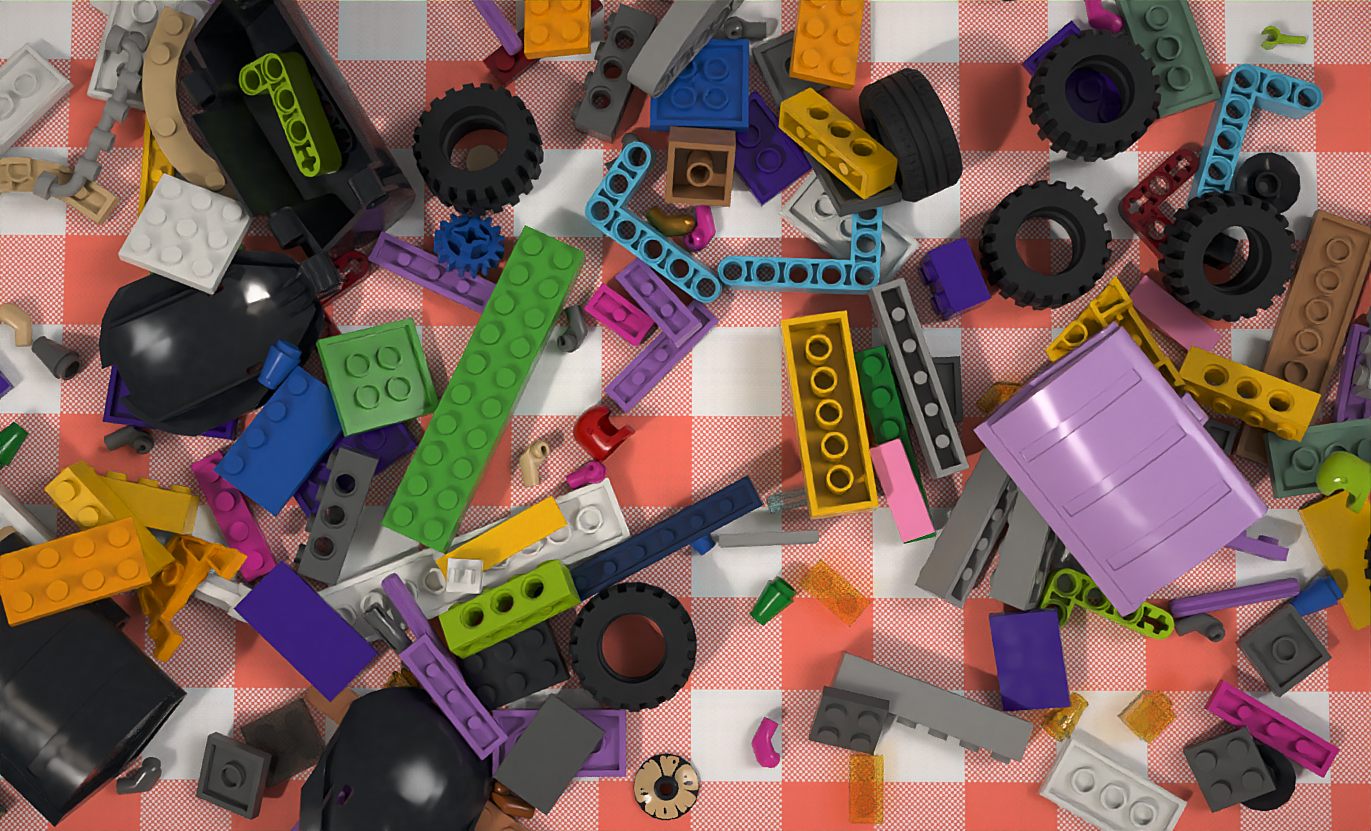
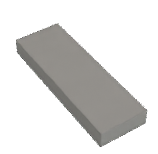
[718,530,819,548]

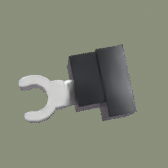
[1203,226,1239,270]

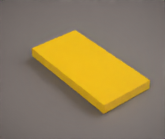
[1298,489,1371,631]

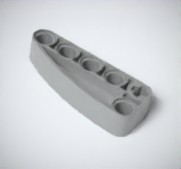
[627,0,744,98]

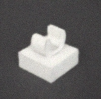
[446,558,484,594]

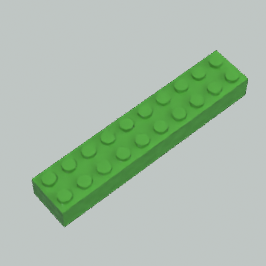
[381,225,586,555]

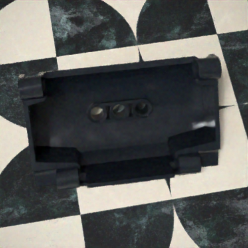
[181,0,416,262]

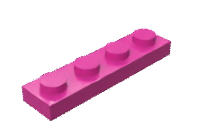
[190,451,278,583]
[1204,680,1340,778]

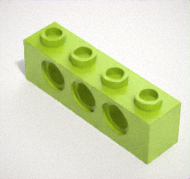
[438,558,581,659]

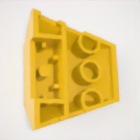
[1045,275,1186,388]

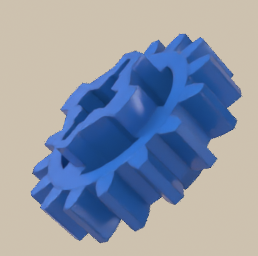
[433,213,505,279]

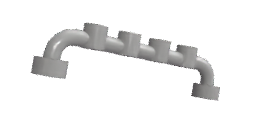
[33,25,143,200]

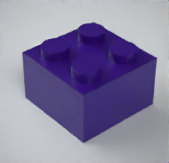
[918,237,991,322]

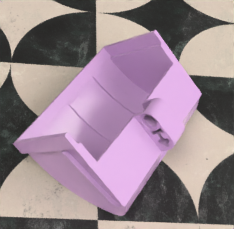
[973,321,1269,617]

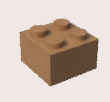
[665,126,736,207]

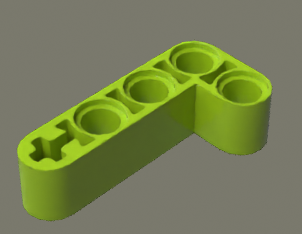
[239,51,342,177]
[1034,568,1174,640]

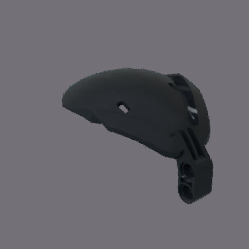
[99,250,343,437]
[298,686,494,831]

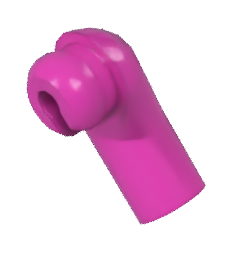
[1084,0,1124,34]
[685,205,716,251]
[566,461,607,490]
[751,716,780,768]

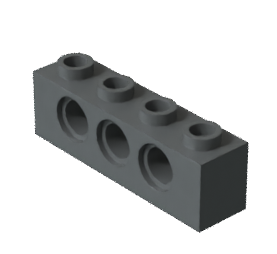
[571,4,657,144]
[294,444,380,585]

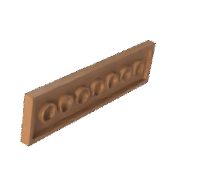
[1231,209,1371,467]

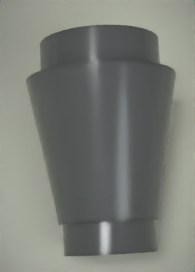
[31,336,82,380]

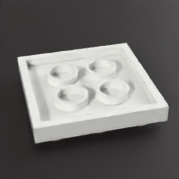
[118,173,255,295]

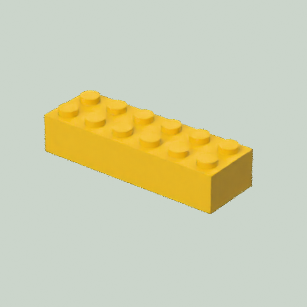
[780,310,879,520]

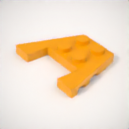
[137,533,248,663]

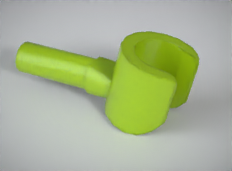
[1261,26,1306,50]

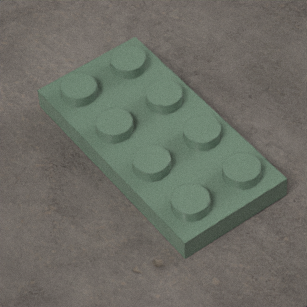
[1115,0,1222,120]
[1263,418,1371,499]

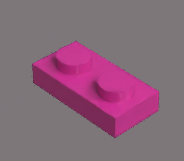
[584,283,655,348]

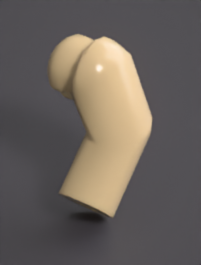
[0,303,32,347]
[519,440,550,488]

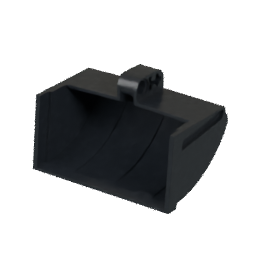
[0,531,188,827]

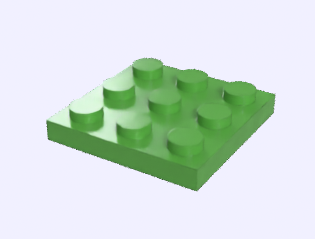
[316,318,439,437]

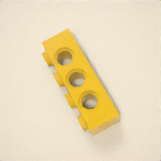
[778,87,898,200]
[1173,345,1321,442]

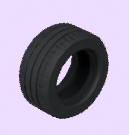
[859,68,963,202]

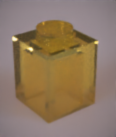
[1117,689,1177,744]

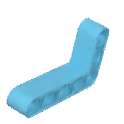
[1186,64,1323,210]
[585,142,724,303]
[718,207,883,295]

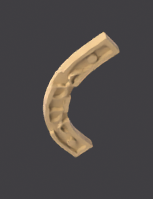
[142,6,258,218]
[0,157,121,226]

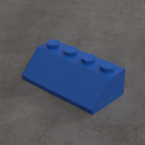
[213,365,343,517]

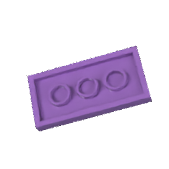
[493,708,626,777]

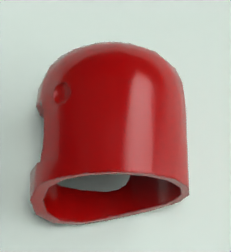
[573,405,636,463]

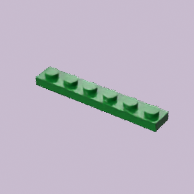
[854,345,937,544]

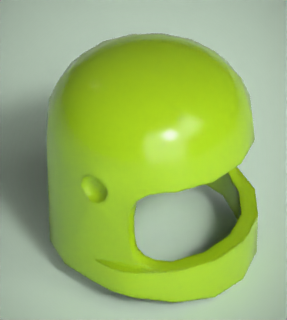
[1316,451,1371,513]

